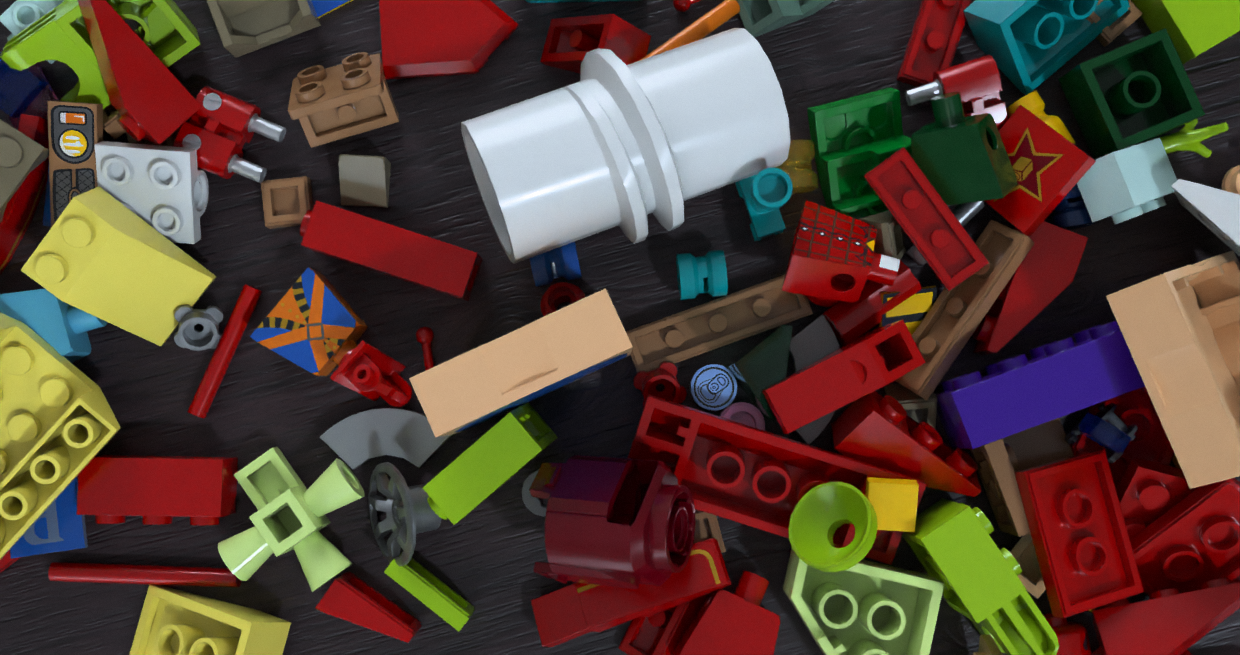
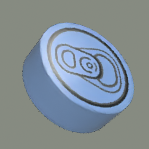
[690,364,737,411]

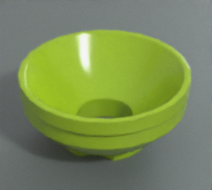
[788,481,878,572]

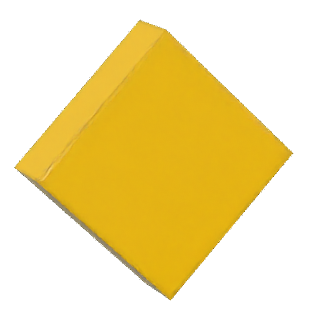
[865,477,919,532]

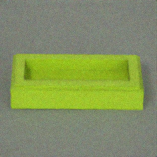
[384,553,475,632]

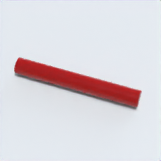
[187,284,262,418]

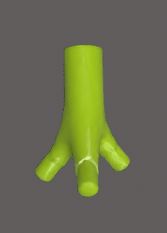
[1148,119,1229,158]

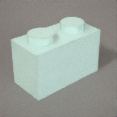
[1077,138,1177,224]

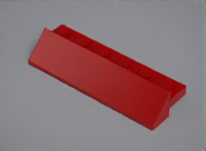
[627,394,927,565]

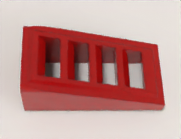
[316,571,422,643]

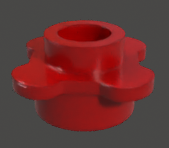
[633,361,687,407]

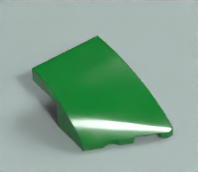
[807,87,912,220]

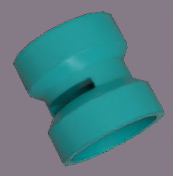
[676,250,728,300]

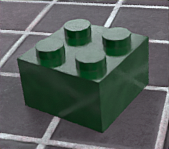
[1058,28,1205,160]

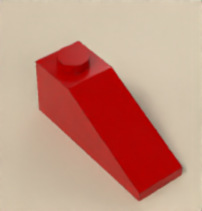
[78,0,202,145]

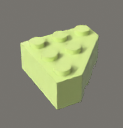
[783,548,944,655]

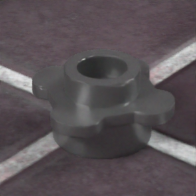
[174,305,223,351]

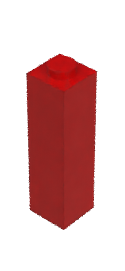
[300,200,483,301]

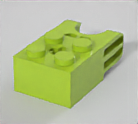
[0,0,201,109]
[902,498,1059,655]

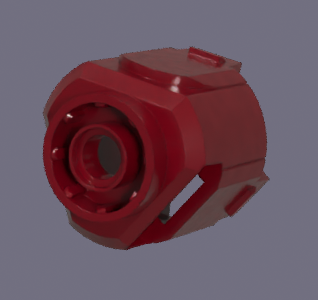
[529,455,695,589]

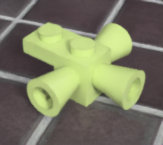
[218,447,365,592]

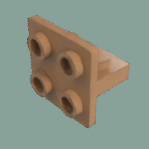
[288,52,399,148]

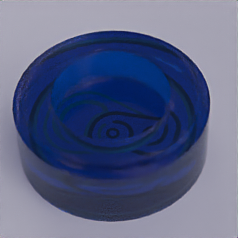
[1078,413,1132,454]

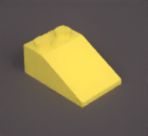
[21,186,216,346]
[129,584,291,655]

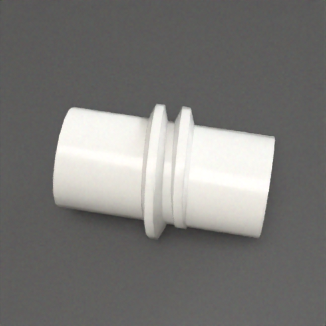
[461,28,791,264]

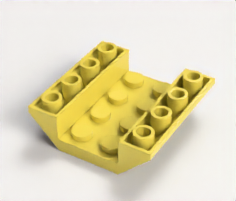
[0,312,121,560]

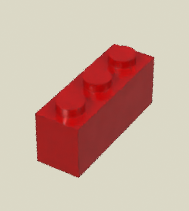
[76,455,238,526]

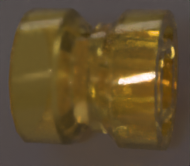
[775,140,819,194]

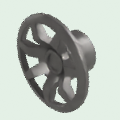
[368,462,442,567]

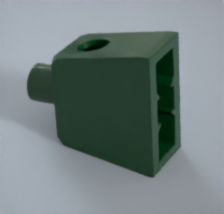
[911,92,1018,205]

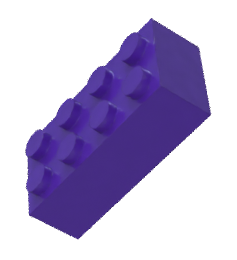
[936,321,1145,449]

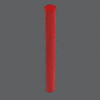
[48,562,242,588]

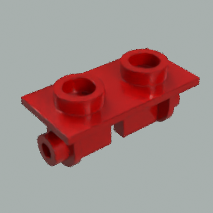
[330,340,412,407]

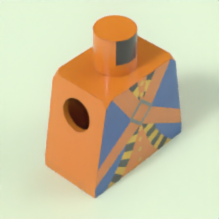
[250,267,367,376]

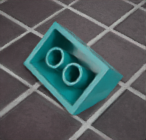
[963,0,1130,95]

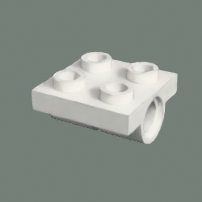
[95,141,209,244]

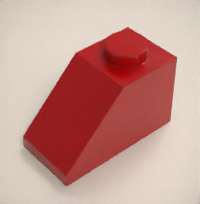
[540,14,651,74]

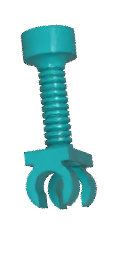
[735,168,793,241]

